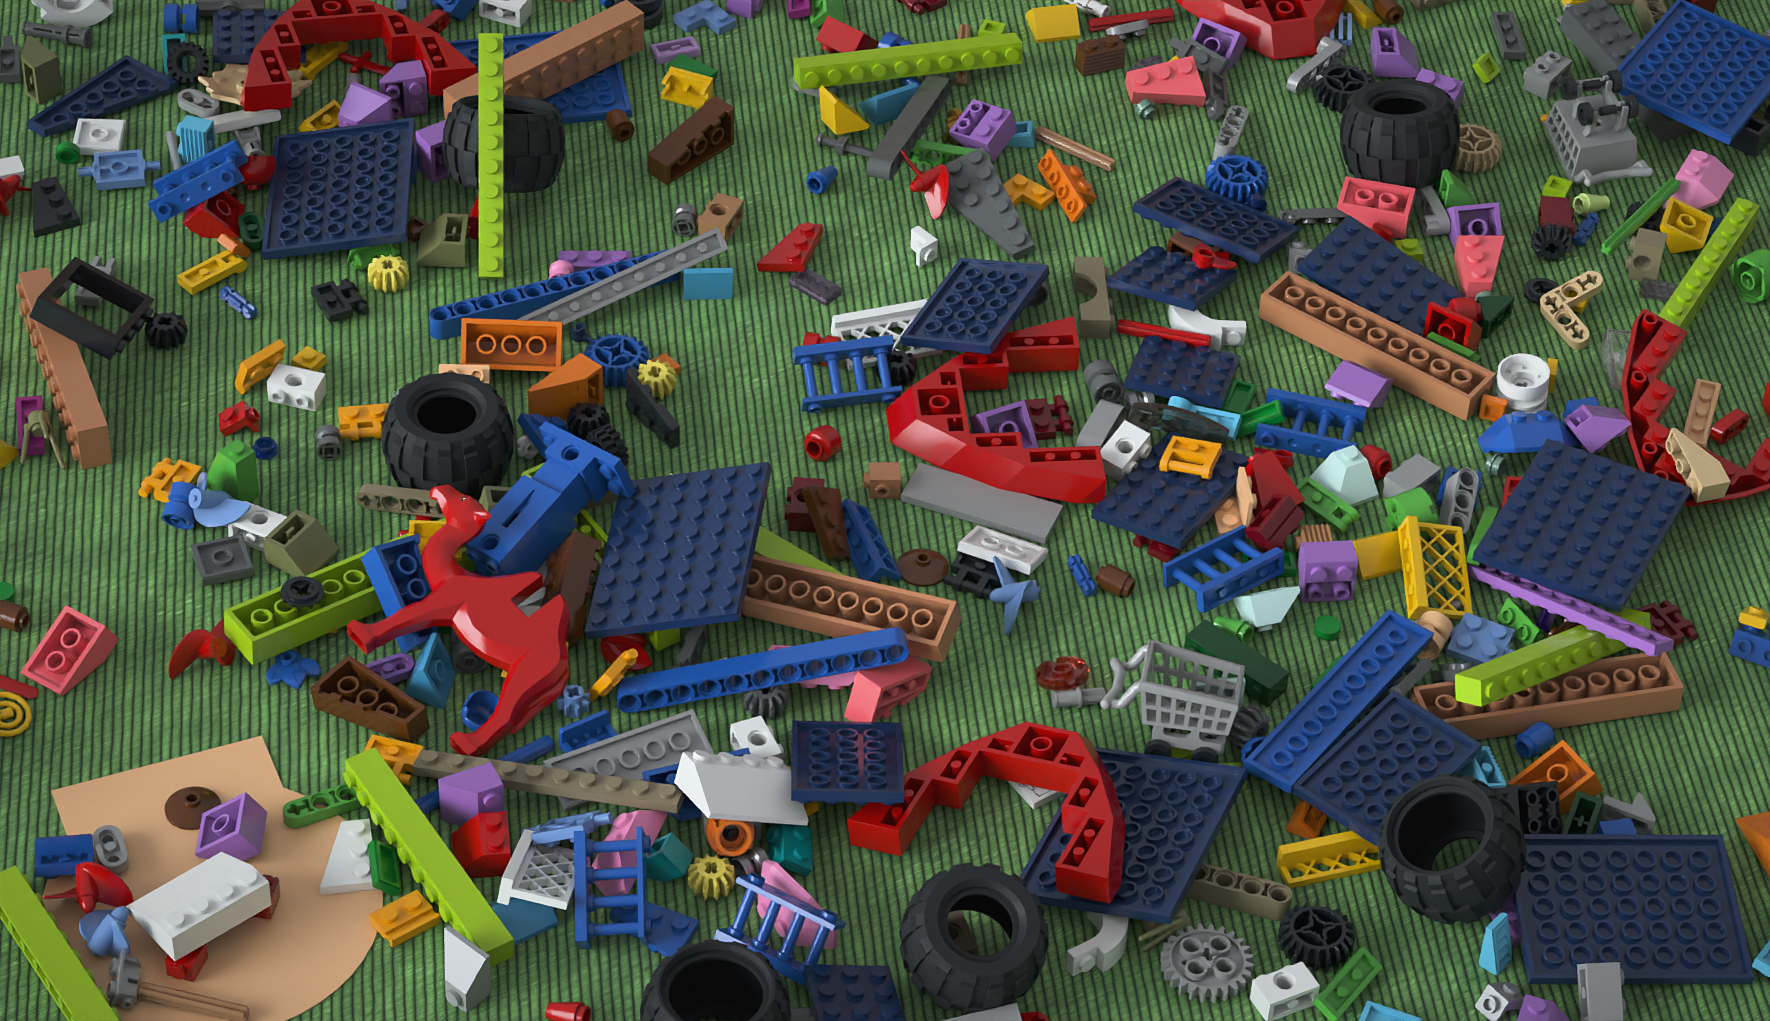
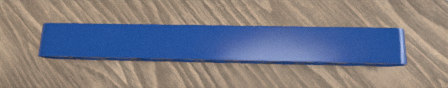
[429,249,681,340]
[617,627,909,713]

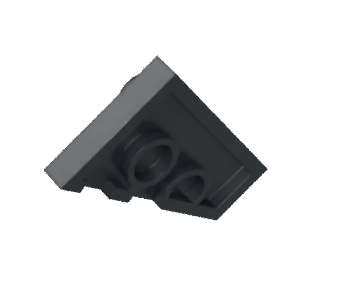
[33,176,81,238]
[625,367,680,449]

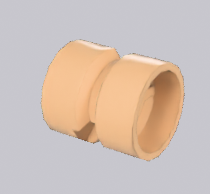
[1417,611,1453,661]

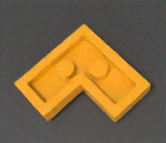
[1003,173,1055,211]

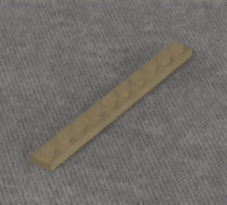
[412,749,686,813]

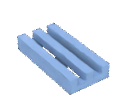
[1329,12,1352,46]

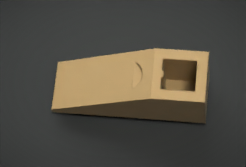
[1665,428,1730,503]

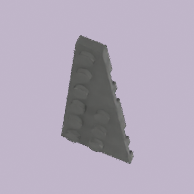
[944,147,1036,260]

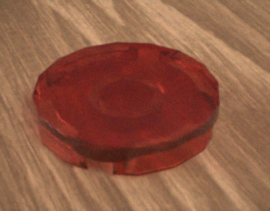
[1035,656,1090,690]

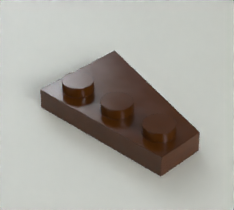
[801,486,850,561]

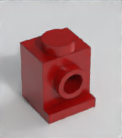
[165,943,208,982]

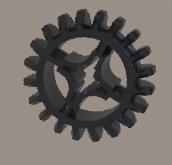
[1313,63,1375,113]
[1278,902,1355,972]

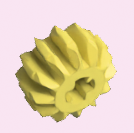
[368,254,409,294]
[637,358,676,400]
[688,853,735,901]

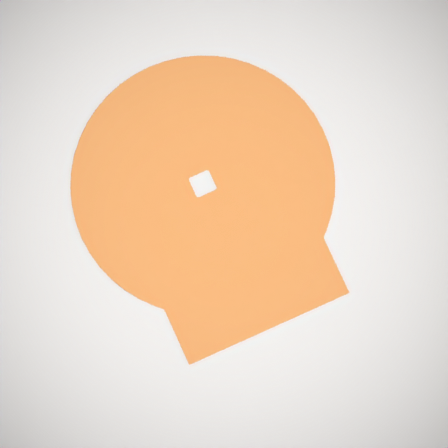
[43,736,383,1021]

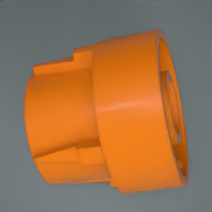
[705,818,755,857]

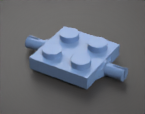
[78,149,161,190]
[1446,612,1516,666]
[521,810,613,847]

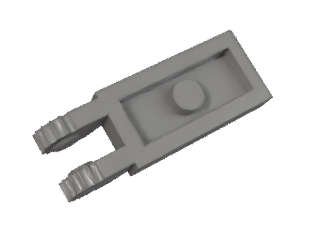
[74,256,117,307]

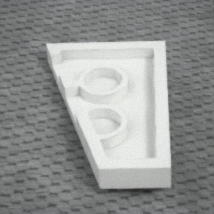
[320,819,376,895]

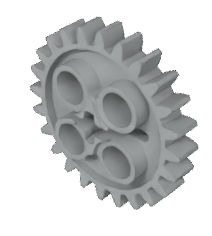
[1160,923,1254,1003]

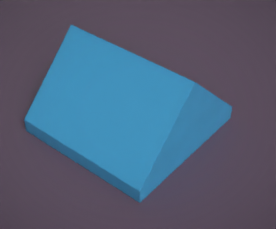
[858,82,917,126]
[682,268,733,300]
[405,632,457,709]
[489,886,558,946]

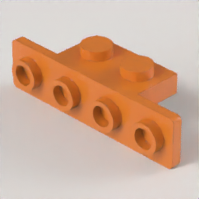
[1037,149,1097,223]

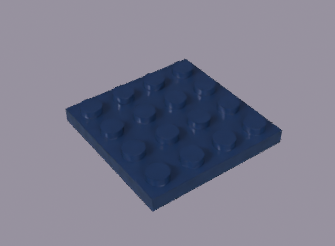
[213,9,306,63]
[1107,246,1237,312]
[1124,335,1241,409]

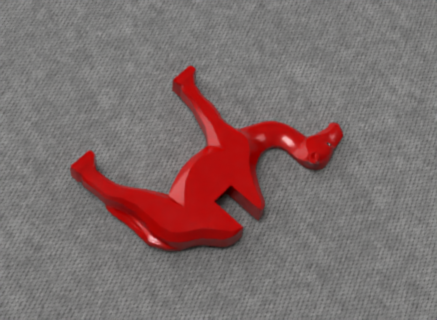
[346,484,570,757]

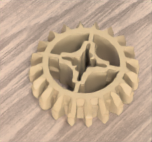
[1453,122,1502,174]

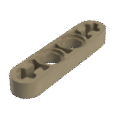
[356,484,445,518]

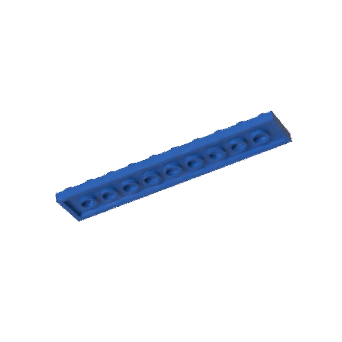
[1244,609,1434,794]

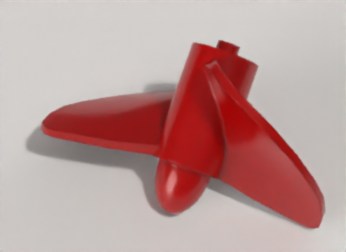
[900,150,950,220]
[0,174,32,216]
[168,619,236,679]
[600,633,652,671]
[41,862,134,914]

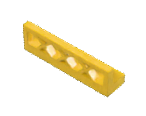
[1276,831,1382,889]

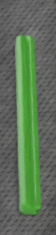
[1600,177,1681,256]

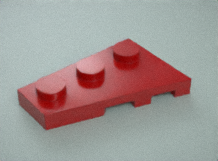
[757,223,824,272]

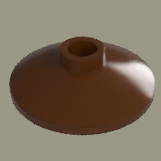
[897,548,949,587]
[165,786,221,830]

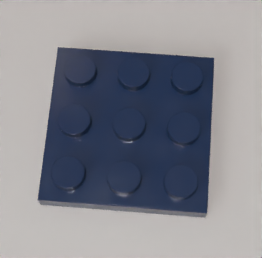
[803,964,905,1021]

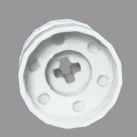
[1496,353,1550,414]

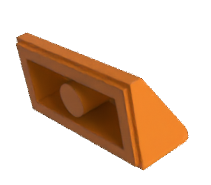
[1285,798,1328,839]

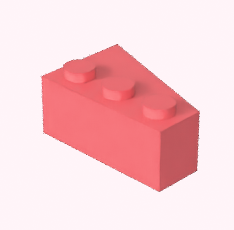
[1125,55,1206,107]
[1454,235,1505,299]
[844,655,932,722]

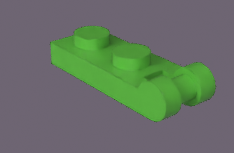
[1296,476,1360,535]

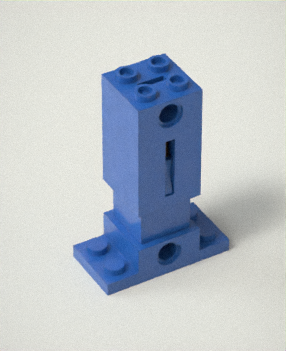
[465,421,636,577]

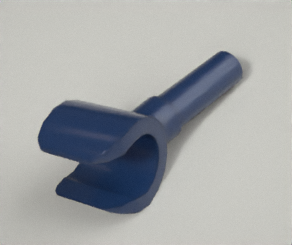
[570,323,596,343]

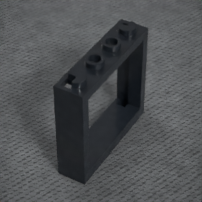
[29,257,155,360]

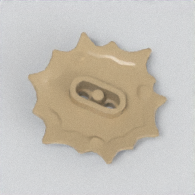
[198,63,313,105]

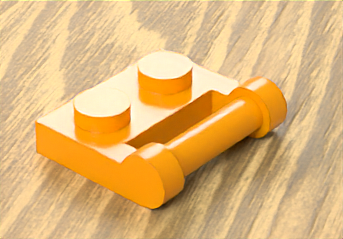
[235,339,286,394]
[1159,436,1222,480]

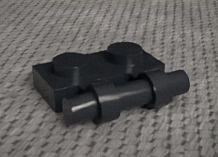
[310,278,369,323]
[944,552,1009,599]

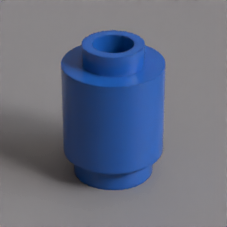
[1514,721,1555,758]

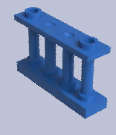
[148,139,248,223]
[792,335,902,413]
[1255,388,1367,459]
[1163,525,1284,614]
[574,826,653,949]
[714,873,846,986]

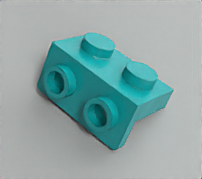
[766,823,813,877]

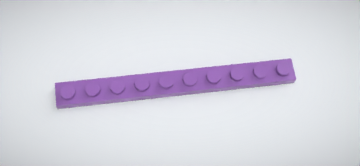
[1466,563,1674,656]

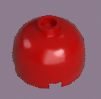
[237,156,277,190]

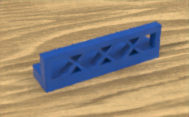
[842,498,902,583]

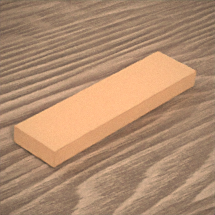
[1683,378,1721,448]

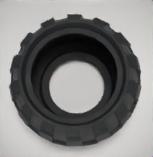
[1340,79,1460,188]
[442,95,566,193]
[381,372,514,500]
[1378,773,1527,925]
[899,862,1049,1015]
[640,939,791,1021]

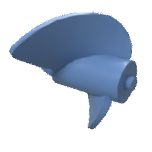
[189,472,251,527]
[989,556,1041,635]
[79,906,131,957]

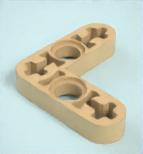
[1540,271,1603,350]

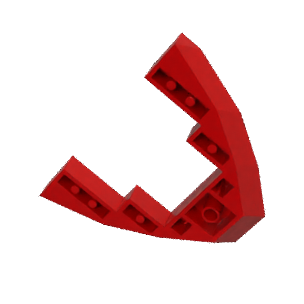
[240,0,477,112]
[1176,0,1345,60]
[1621,309,1770,508]
[886,316,1106,504]
[847,722,1126,904]

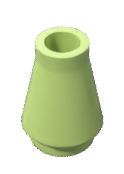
[1573,193,1610,217]

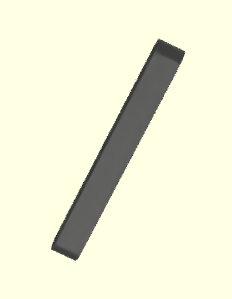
[867,74,952,181]

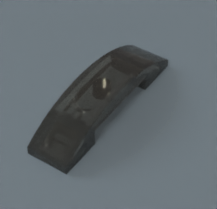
[1127,402,1229,447]

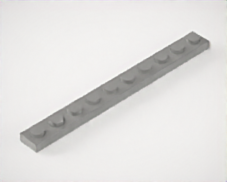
[516,227,729,325]

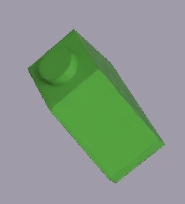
[1438,169,1475,209]

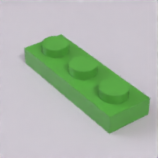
[1312,946,1383,1021]

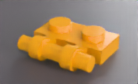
[338,403,389,441]
[138,457,202,503]
[587,648,638,702]
[363,734,424,786]

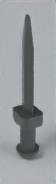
[815,133,875,158]

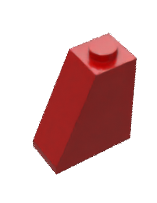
[1245,450,1305,519]

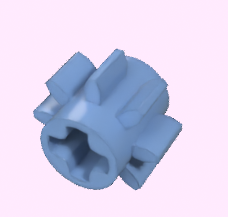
[557,685,590,718]

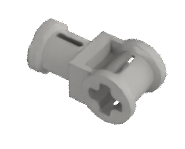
[233,126,266,156]

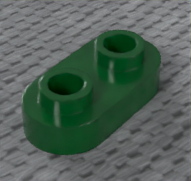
[238,212,265,250]

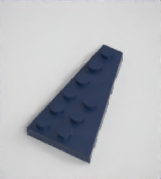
[27,55,178,137]

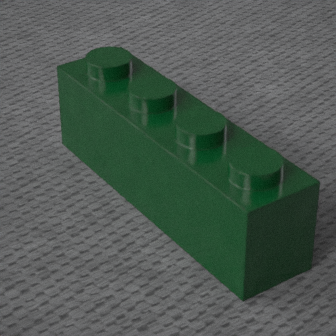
[1184,619,1289,707]

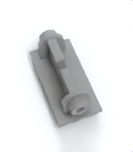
[106,948,141,1009]

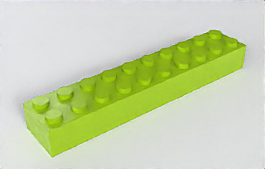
[224,518,476,665]

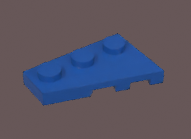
[609,894,699,957]

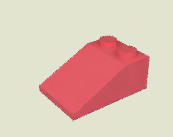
[1337,176,1416,239]
[20,605,119,696]

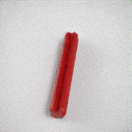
[1088,8,1174,32]
[1116,319,1211,348]

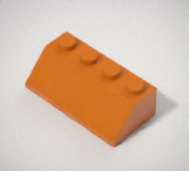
[460,318,563,372]

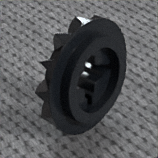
[1524,278,1559,306]
[281,576,324,610]

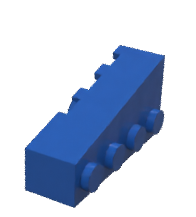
[361,533,439,654]

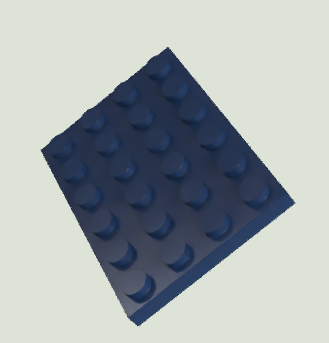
[1132,176,1301,264]
[1296,215,1466,337]
[900,258,1050,355]
[1091,431,1250,549]
[1292,690,1482,847]
[791,720,904,805]

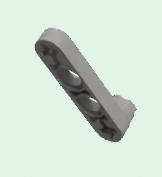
[1286,36,1347,94]
[1212,105,1249,160]
[1415,185,1451,237]

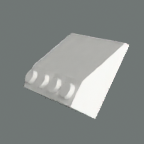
[674,750,809,826]
[126,852,271,961]

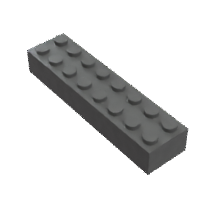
[1560,0,1698,142]

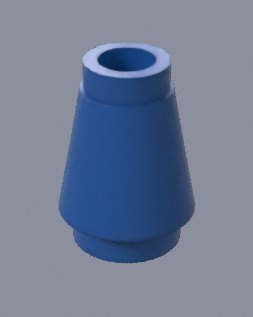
[806,166,838,194]

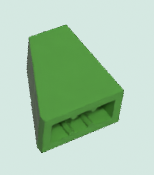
[207,439,259,503]

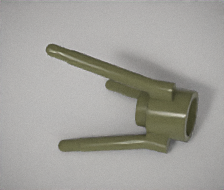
[20,410,66,470]
[1116,905,1189,952]

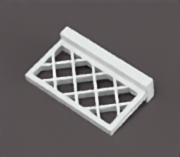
[831,299,943,371]
[497,829,575,910]

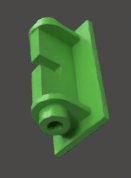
[347,243,400,271]
[1496,597,1546,647]

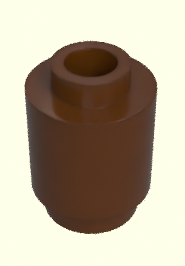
[1373,0,1404,25]
[605,109,635,141]
[1095,564,1136,598]
[0,600,30,632]

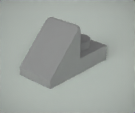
[1599,792,1656,835]

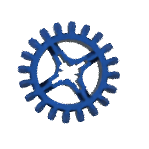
[1205,153,1269,205]
[584,333,650,390]

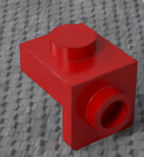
[218,400,260,436]

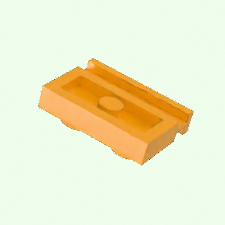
[369,890,440,948]

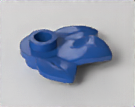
[266,650,321,690]

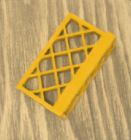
[1398,515,1473,620]

